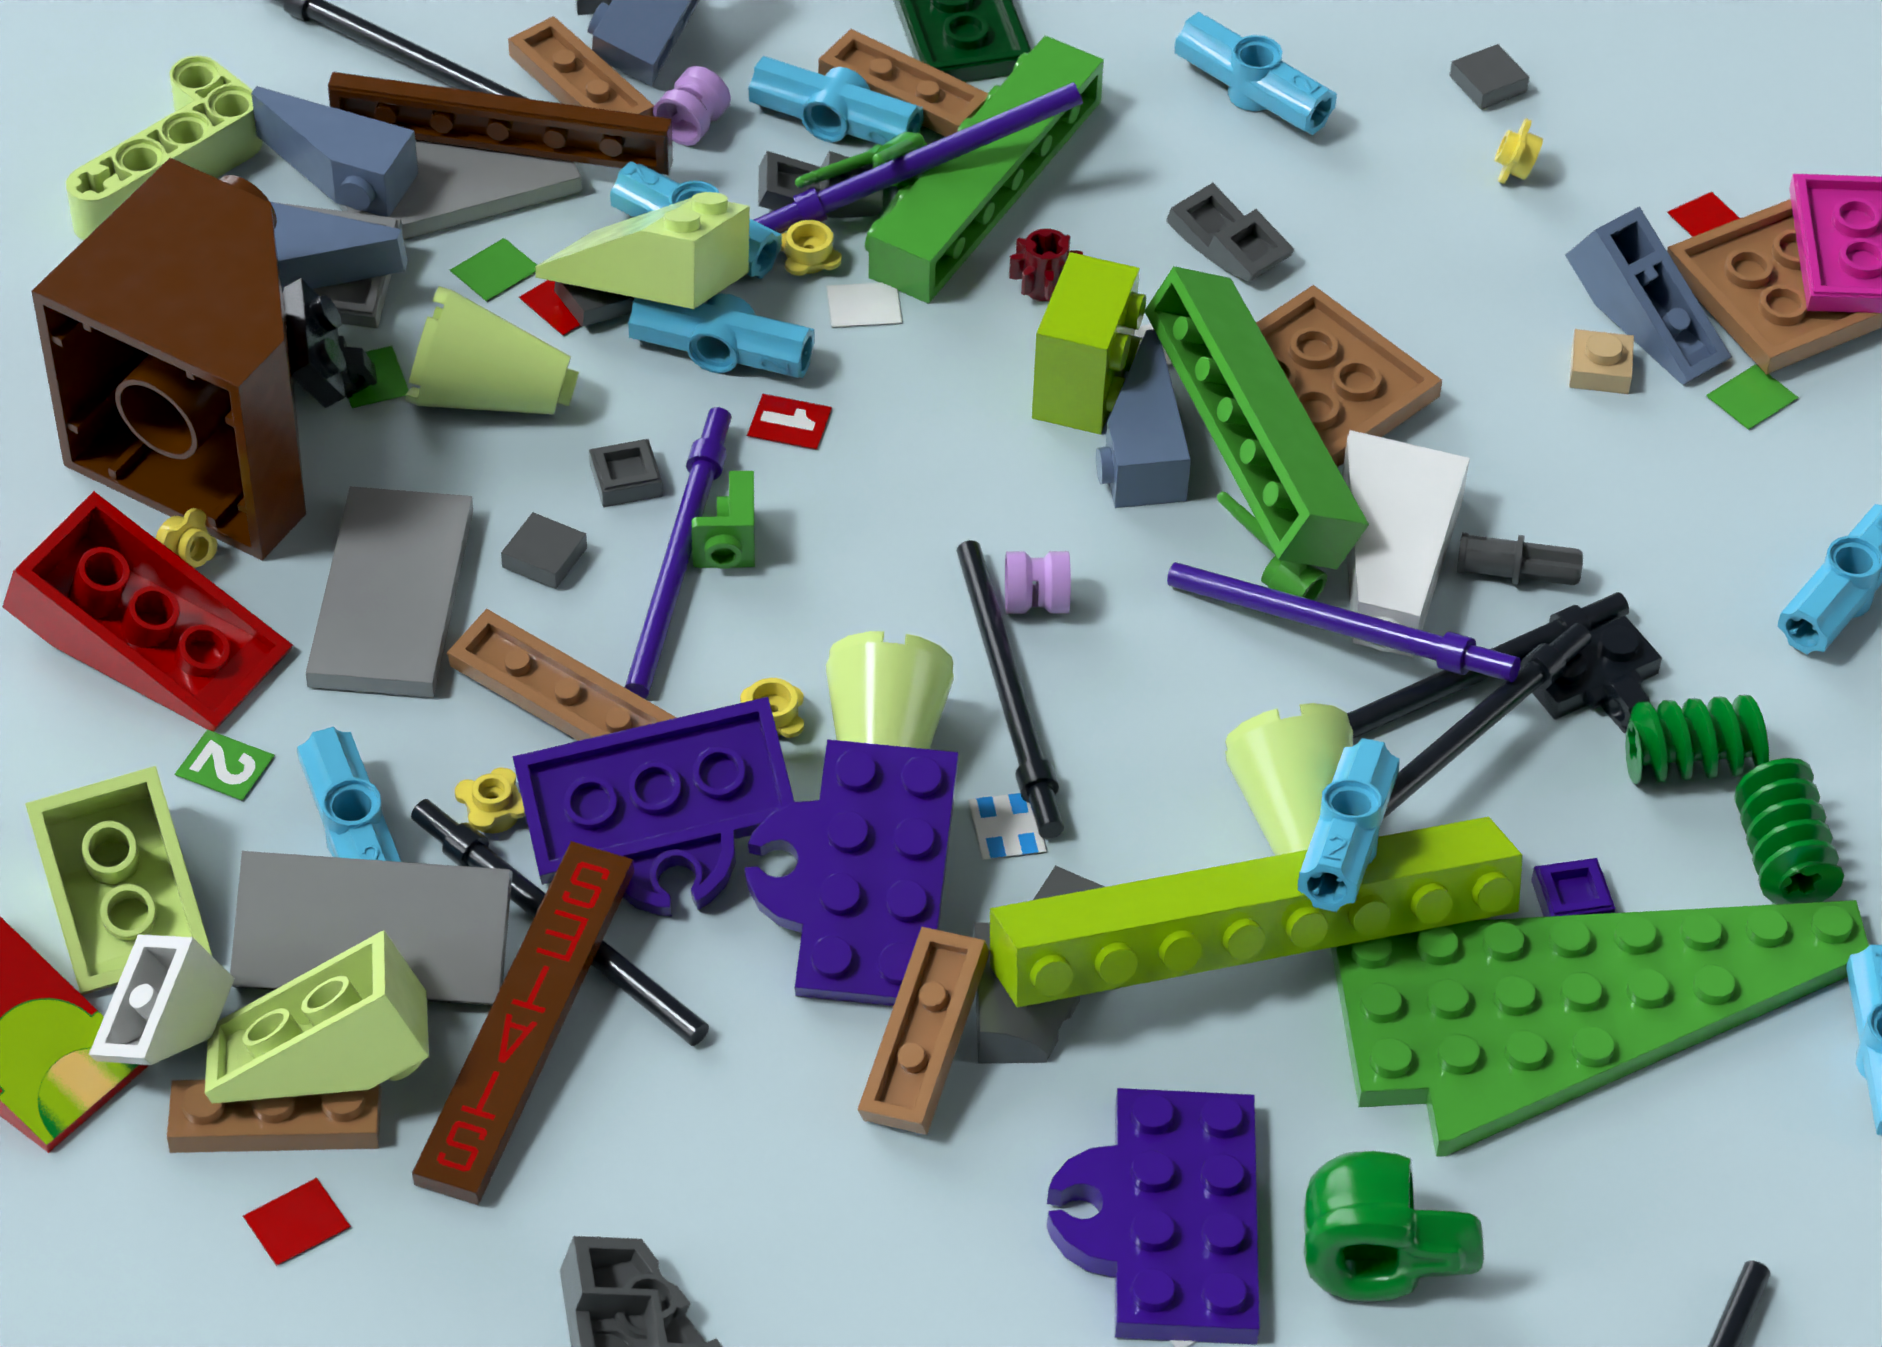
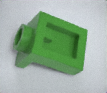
[692,471,755,569]

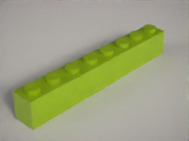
[990,816,1523,1007]

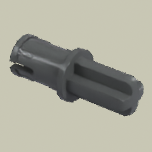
[1457,533,1583,585]

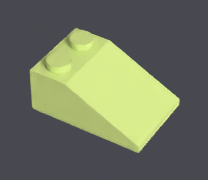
[535,192,750,309]
[25,766,212,995]
[205,930,429,1104]

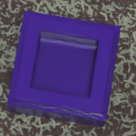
[1531,858,1616,917]

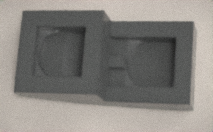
[758,151,883,218]
[1166,183,1294,282]

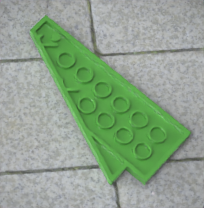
[1331,900,1869,1157]

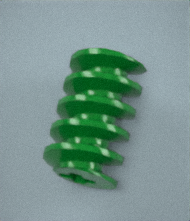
[1625,695,1769,784]
[1734,758,1845,904]

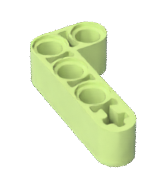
[66,56,263,240]

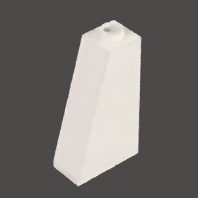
[1342,430,1470,658]

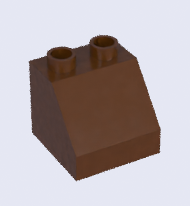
[31,158,306,561]

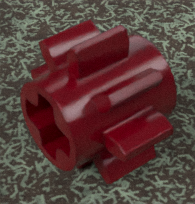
[1009,228,1083,302]

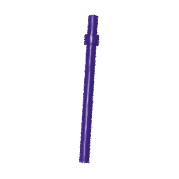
[754,82,1083,233]
[624,407,732,699]
[1167,562,1521,682]

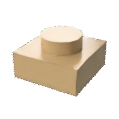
[1569,329,1634,394]

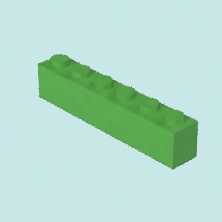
[865,35,1104,304]
[1145,266,1369,569]

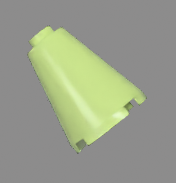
[405,286,579,415]
[826,631,954,749]
[1225,703,1353,856]

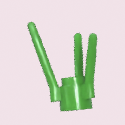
[795,132,927,220]
[1217,492,1327,618]

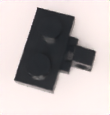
[283,278,377,408]
[1520,616,1662,733]

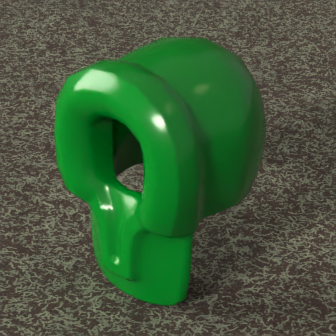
[1303,1151,1484,1301]

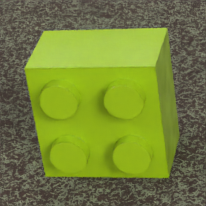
[1032,252,1147,435]

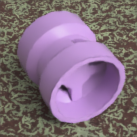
[653,66,731,146]
[1005,551,1071,614]

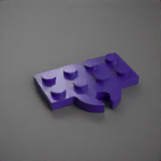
[512,697,795,916]
[744,739,959,1006]
[1046,1088,1260,1345]

